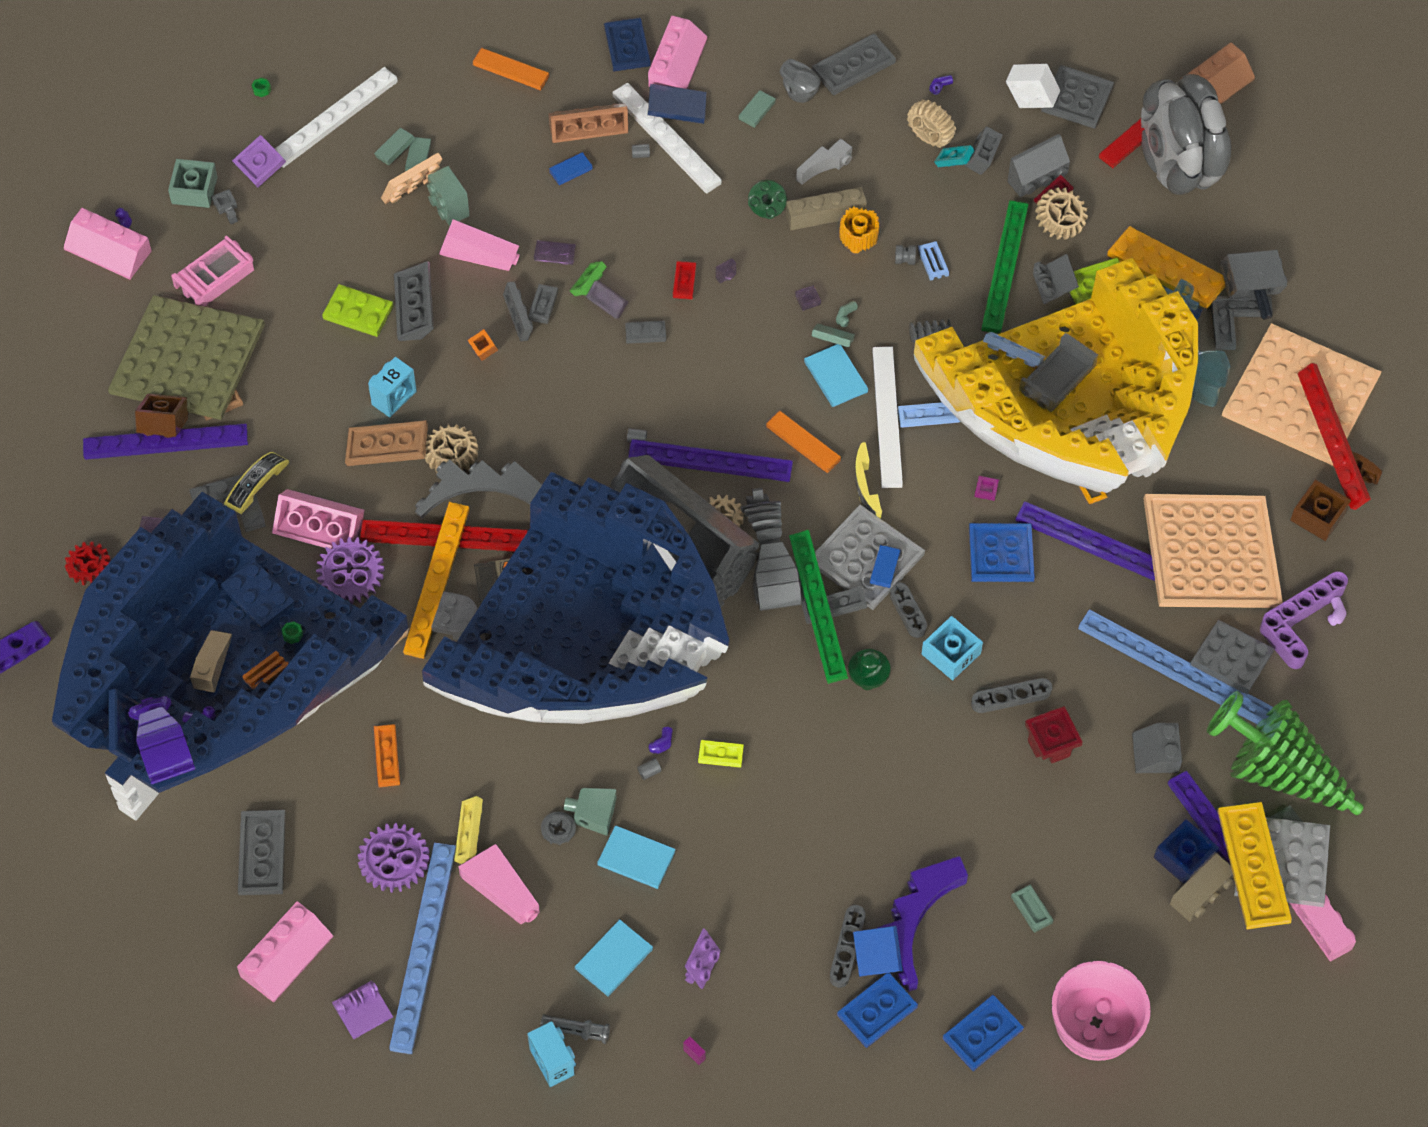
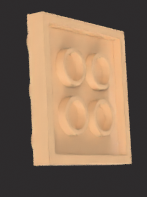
[381,153,442,204]

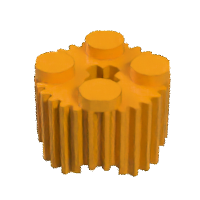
[839,206,879,253]

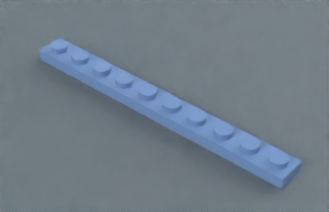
[1078,610,1273,724]
[389,843,456,1054]

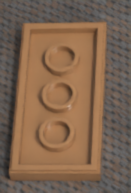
[345,420,428,466]

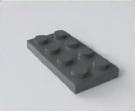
[812,34,896,96]
[238,810,286,895]

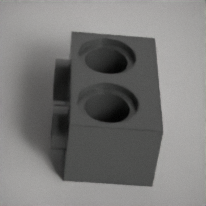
[965,126,1003,175]

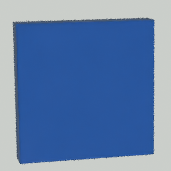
[853,926,903,977]

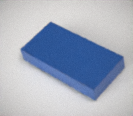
[549,152,592,185]
[870,545,900,588]

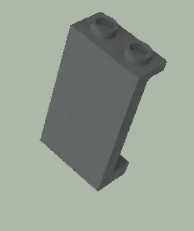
[1019,333,1098,412]

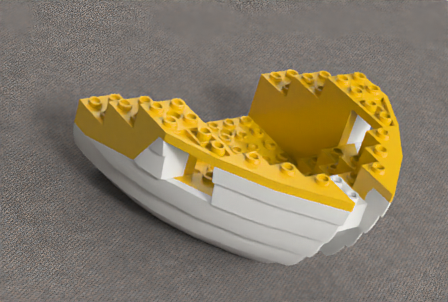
[914,258,1198,493]

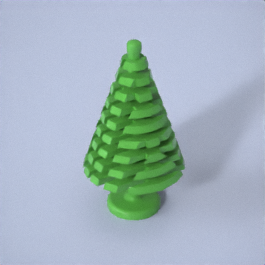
[1207,691,1364,815]

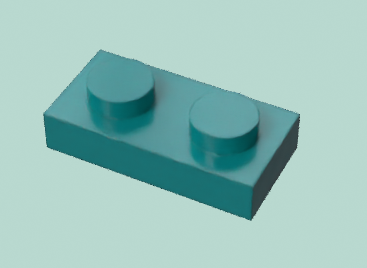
[934,145,975,167]

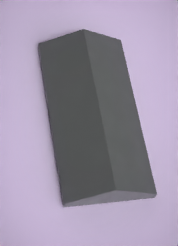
[394,261,434,341]

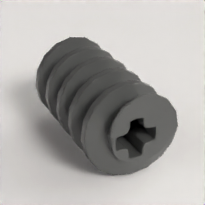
[909,319,951,345]

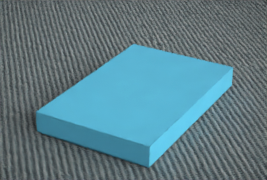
[804,344,868,407]
[598,826,675,889]
[575,920,653,997]

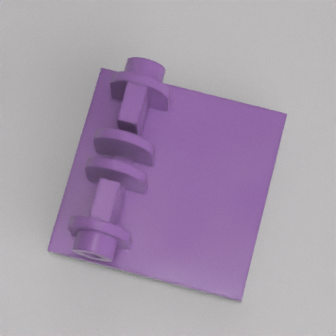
[685,928,721,989]
[332,980,393,1040]

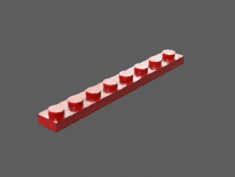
[1297,363,1371,510]
[360,520,528,552]

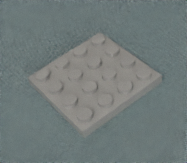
[815,505,925,610]
[1234,817,1330,907]

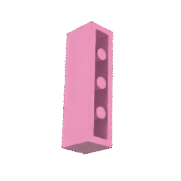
[1290,894,1356,962]

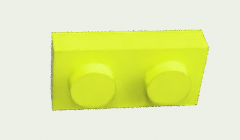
[698,740,744,767]

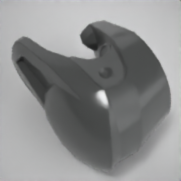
[779,59,821,103]

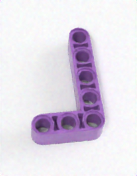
[1260,572,1348,669]

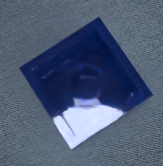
[1154,819,1219,884]

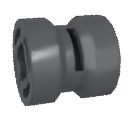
[895,245,916,265]

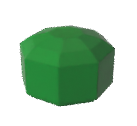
[251,78,271,97]
[281,621,303,644]

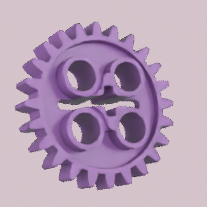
[316,537,385,604]
[358,823,430,893]

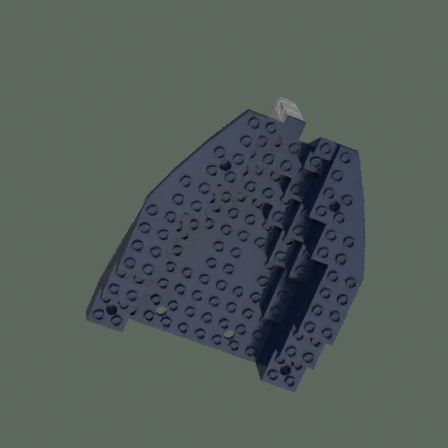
[52,491,409,821]

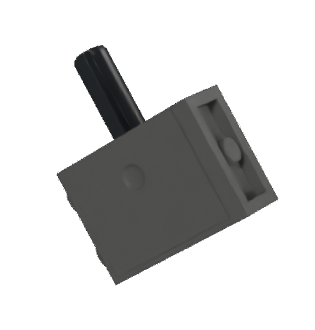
[1220,250,1287,320]

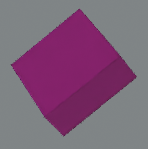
[975,476,999,501]
[683,1036,706,1065]

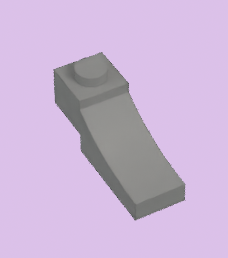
[796,139,852,185]

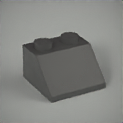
[1132,723,1182,773]

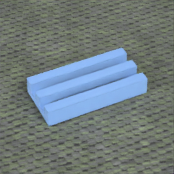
[918,241,949,281]

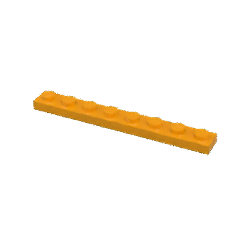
[403,502,470,659]

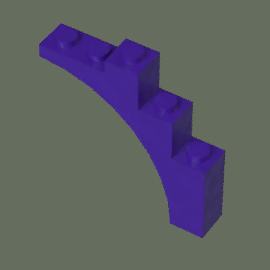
[877,856,968,992]

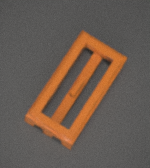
[242,651,289,690]

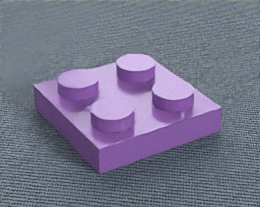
[232,135,286,188]

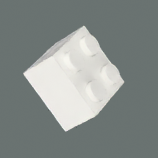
[1006,64,1060,108]

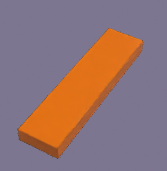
[473,48,549,90]
[766,411,841,473]

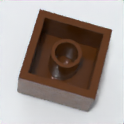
[135,393,188,438]
[1290,480,1351,541]

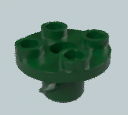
[748,179,787,219]
[848,649,891,690]

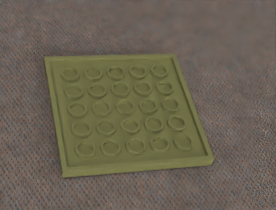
[108,295,265,420]

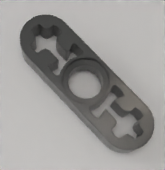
[890,582,927,638]

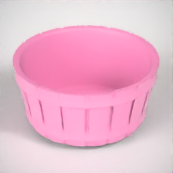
[1052,961,1150,1061]

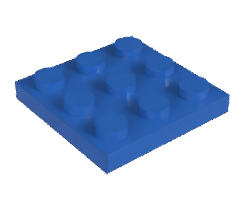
[969,523,1035,582]

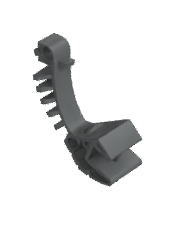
[740,488,801,611]

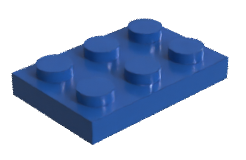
[837,973,918,1048]
[943,995,1024,1071]

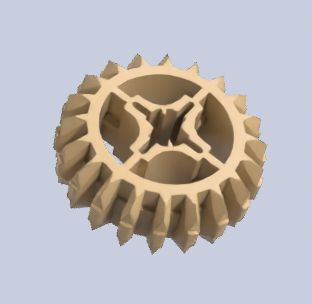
[907,99,956,148]
[1035,187,1088,240]
[425,423,479,473]

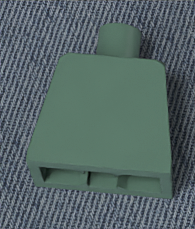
[564,788,617,836]

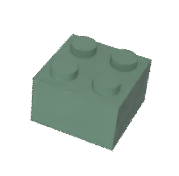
[168,159,218,208]
[427,166,470,226]

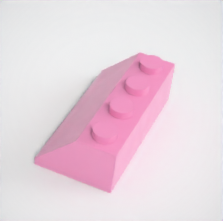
[648,16,707,89]
[64,208,152,280]
[272,489,365,549]
[237,902,333,1003]

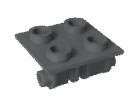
[1033,254,1079,304]

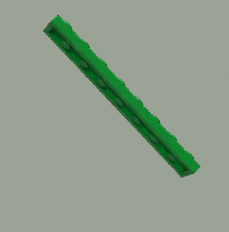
[981,200,1028,334]
[789,530,848,684]

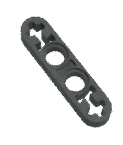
[971,678,1052,713]
[830,905,865,988]

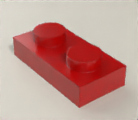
[673,261,696,300]

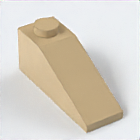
[190,630,232,692]

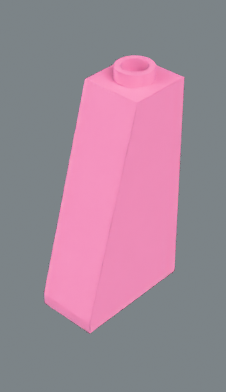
[439,219,520,271]
[458,844,540,924]

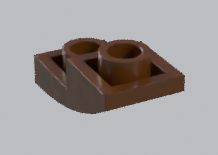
[1352,451,1382,485]

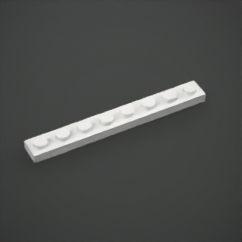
[275,67,398,168]
[613,83,721,194]

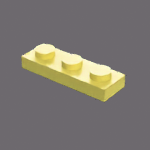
[454,796,483,864]

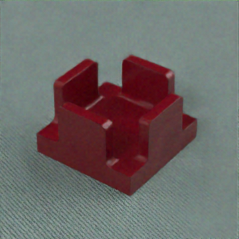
[1025,706,1083,763]

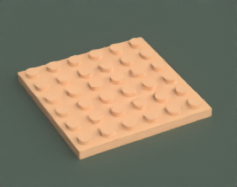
[1222,323,1381,466]
[1143,494,1283,608]

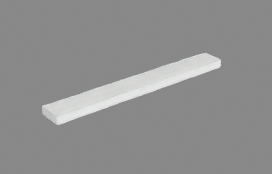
[872,347,903,488]

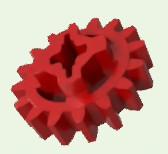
[65,541,111,585]

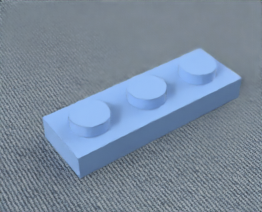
[983,332,1045,367]
[898,402,960,428]

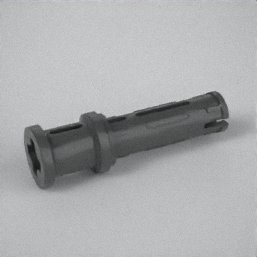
[540,1014,610,1044]

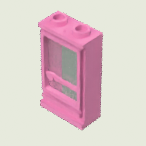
[171,236,254,307]

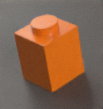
[468,329,498,361]

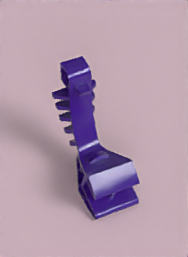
[128,696,196,785]

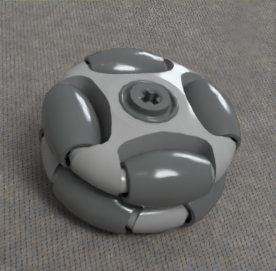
[1141,74,1232,195]

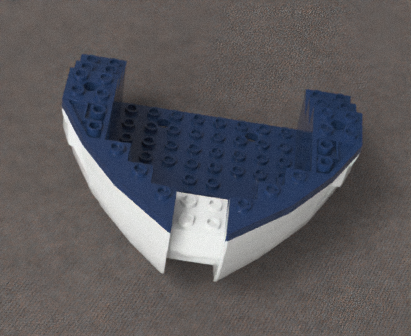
[422,472,729,724]

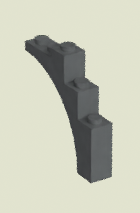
[415,459,542,519]

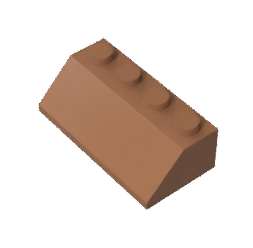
[1181,43,1255,104]
[549,103,628,143]

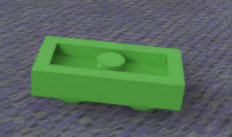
[570,261,607,296]

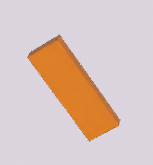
[374,724,400,787]

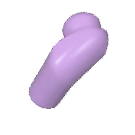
[1328,597,1346,626]

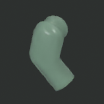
[836,301,858,327]

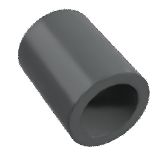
[632,144,650,158]
[627,428,647,443]
[637,758,662,780]

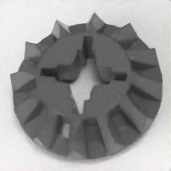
[541,812,576,845]

